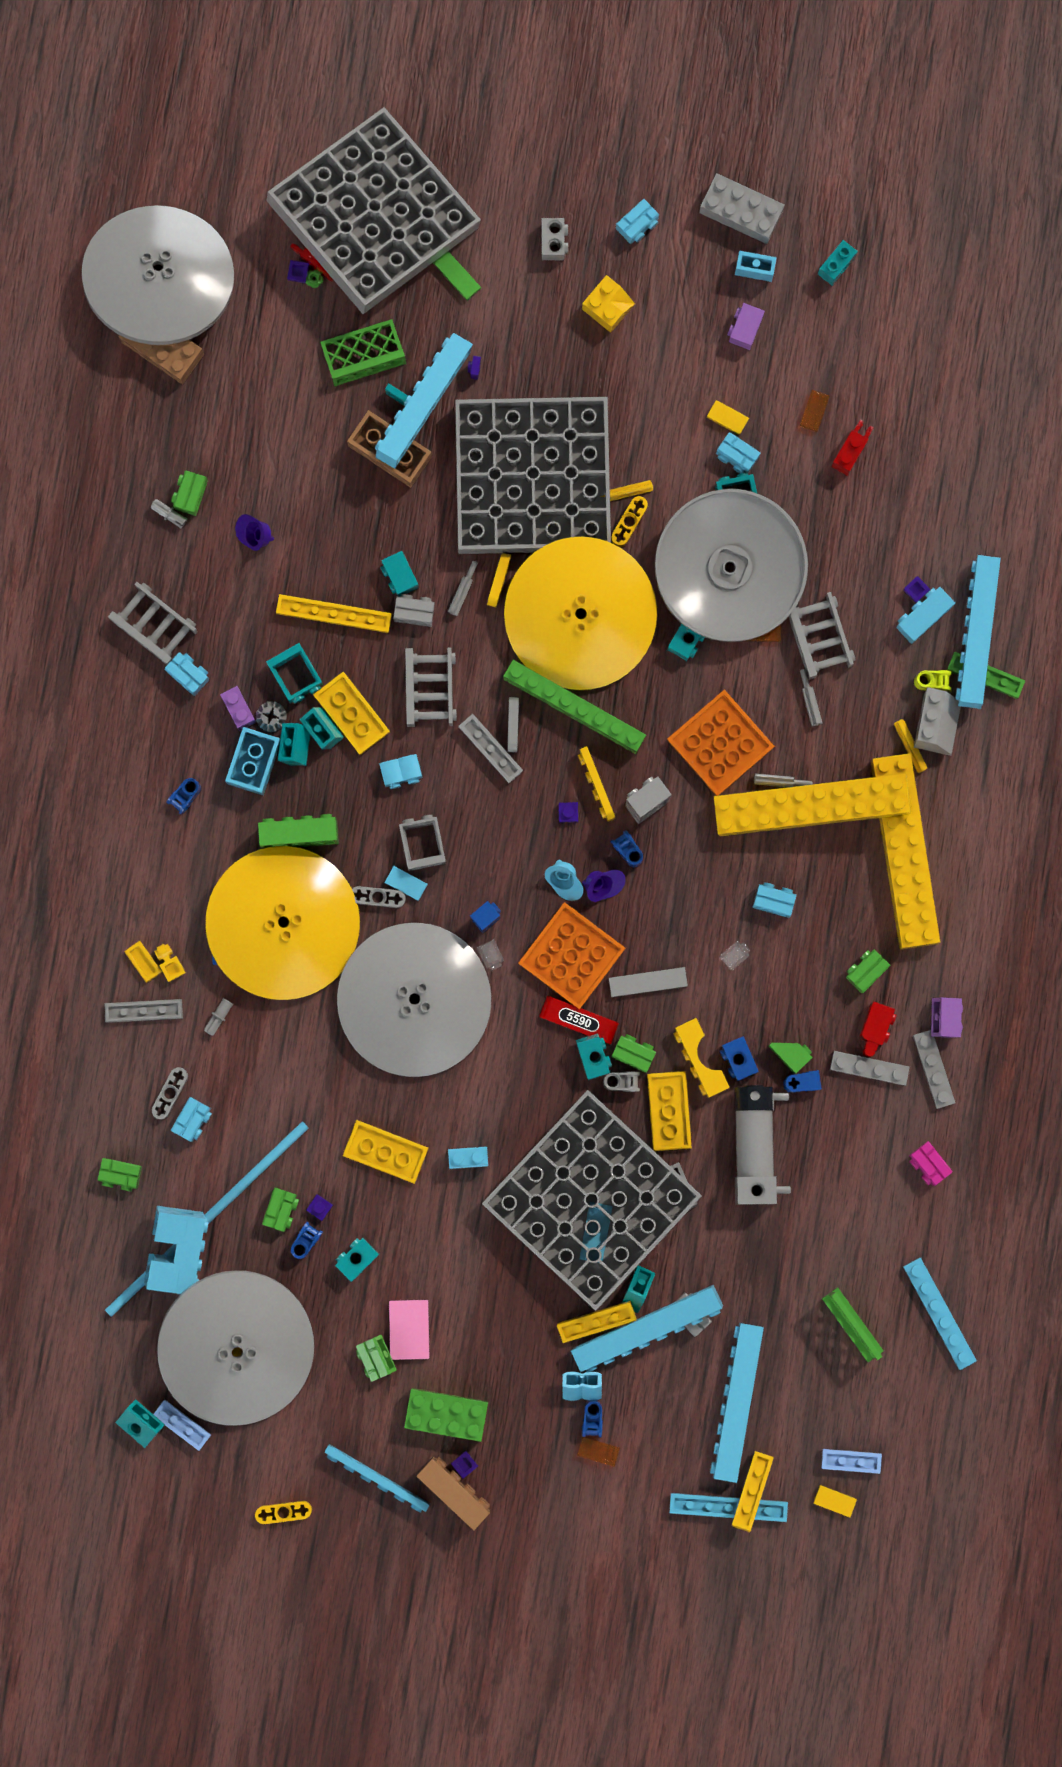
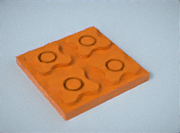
[667,689,775,796]
[518,902,626,1010]

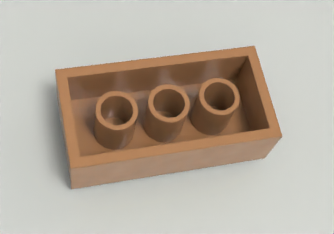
[119,335,204,385]
[347,410,432,488]
[416,1456,490,1530]

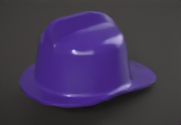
[235,514,274,551]
[582,870,626,902]

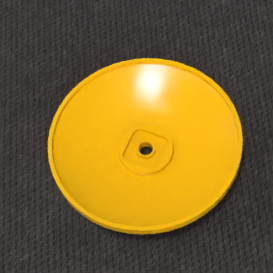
[504,537,657,690]
[205,846,360,1000]

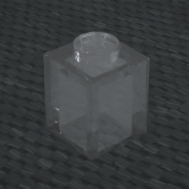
[477,940,504,971]
[719,941,750,971]

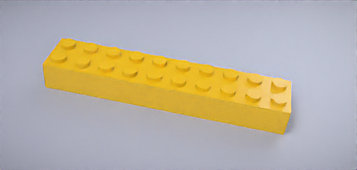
[871,753,940,950]
[714,774,911,836]

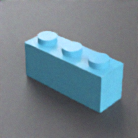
[896,587,955,644]
[579,1202,613,1263]

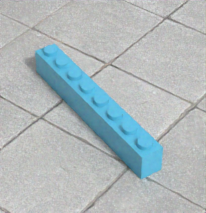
[375,333,473,469]
[955,555,1001,709]
[571,1285,723,1372]
[710,1323,764,1483]

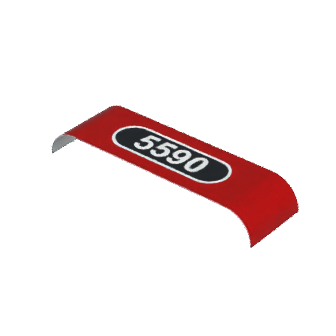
[539,996,619,1045]

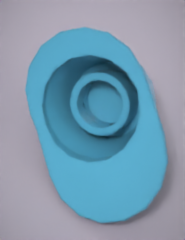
[544,860,583,901]

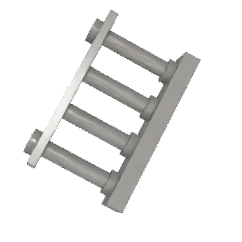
[108,582,198,665]
[788,592,855,680]
[405,648,457,727]

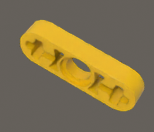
[611,496,648,547]
[487,553,511,607]
[255,1501,312,1524]

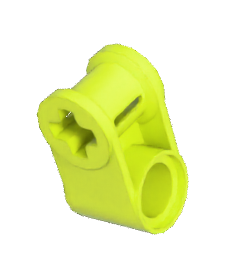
[914,670,952,692]

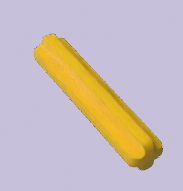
[600,480,653,501]
[894,719,927,773]

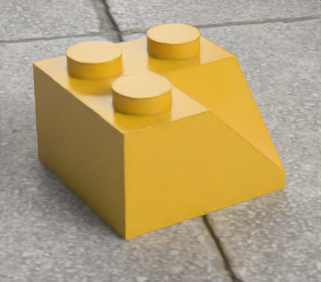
[582,275,635,333]

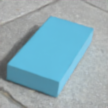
[385,866,428,901]

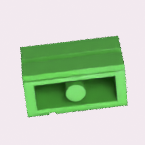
[171,471,208,516]
[846,950,891,993]
[611,1034,656,1073]
[98,1158,142,1192]
[262,1187,299,1232]
[356,1335,397,1382]

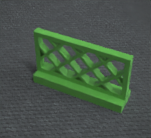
[320,319,406,386]
[822,1287,883,1362]

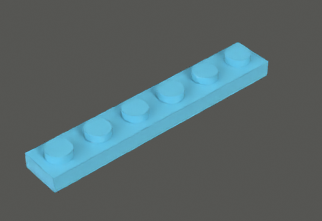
[903,1258,977,1370]
[325,1444,430,1513]
[669,1493,788,1522]

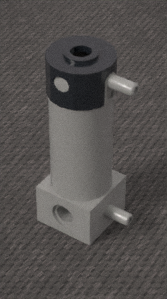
[734,1085,791,1205]

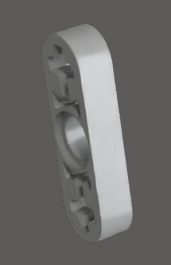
[508,697,519,752]
[352,886,406,908]
[152,1067,188,1119]

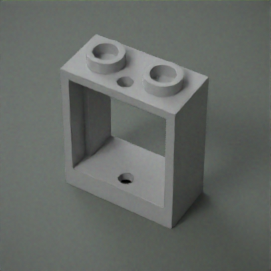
[399,815,446,871]

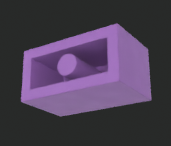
[727,303,765,350]
[220,686,256,731]
[931,997,963,1038]

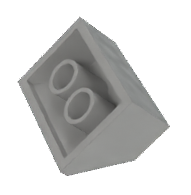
[914,687,961,756]

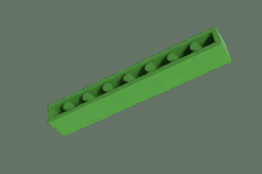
[504,660,646,754]

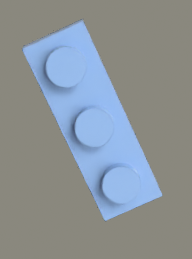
[153,1400,211,1451]
[821,1449,882,1474]

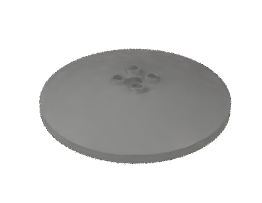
[82,206,234,345]
[655,489,808,642]
[337,923,491,1077]
[157,1271,314,1425]

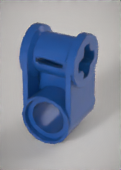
[166,778,201,815]
[610,830,643,867]
[783,1070,822,1093]
[291,1222,323,1259]
[582,1400,603,1438]

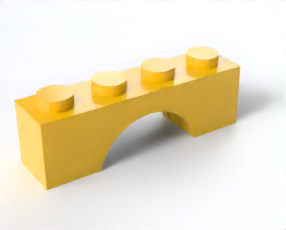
[673,1018,730,1098]

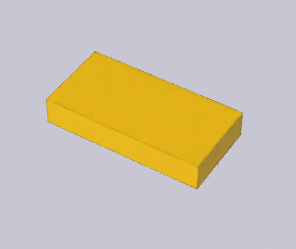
[707,400,749,436]
[124,941,162,983]
[813,1485,857,1517]

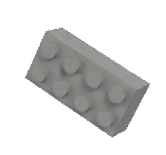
[699,173,785,244]

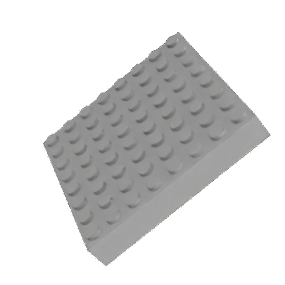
[266,107,481,314]
[455,397,611,554]
[482,1090,702,1311]

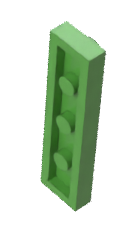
[947,652,1025,699]

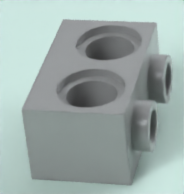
[542,218,568,260]

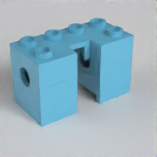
[144,1206,208,1294]

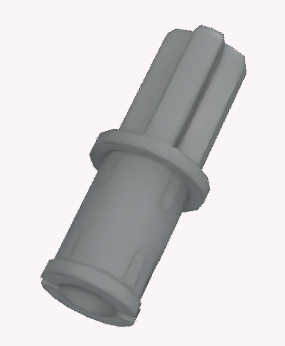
[151,499,187,529]
[204,998,233,1036]

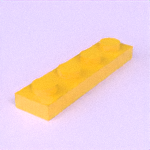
[578,746,615,822]
[557,1301,637,1343]
[732,1451,774,1532]

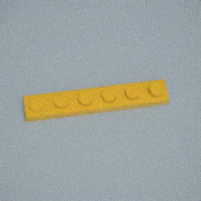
[276,594,392,633]

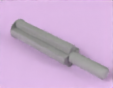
[448,561,478,616]
[800,669,823,726]
[754,773,813,787]

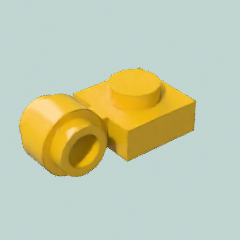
[154,944,186,982]

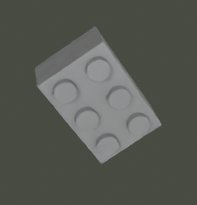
[625,776,672,824]

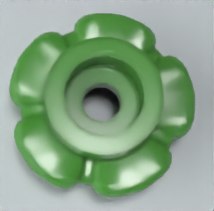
[306,270,323,288]

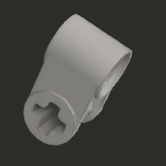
[603,1072,640,1092]

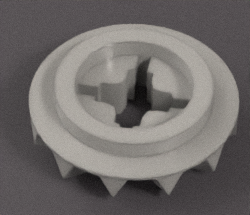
[256,701,286,732]

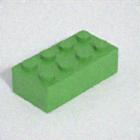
[258,814,339,849]
[404,1388,488,1442]

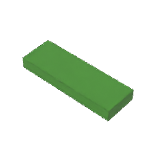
[433,251,481,301]

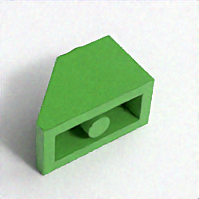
[768,1043,813,1074]

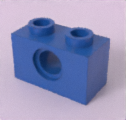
[470,901,501,933]
[720,1036,759,1082]

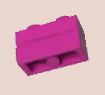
[909,1141,953,1186]

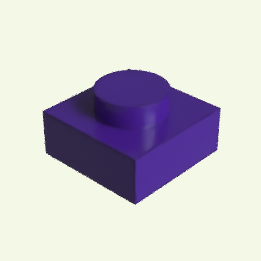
[287,260,309,283]
[468,356,481,380]
[903,576,930,603]
[559,802,578,823]
[306,1194,333,1221]
[451,1451,478,1479]

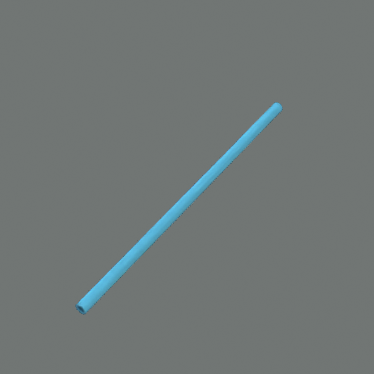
[105,1121,309,1317]

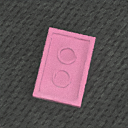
[389,1300,429,1360]

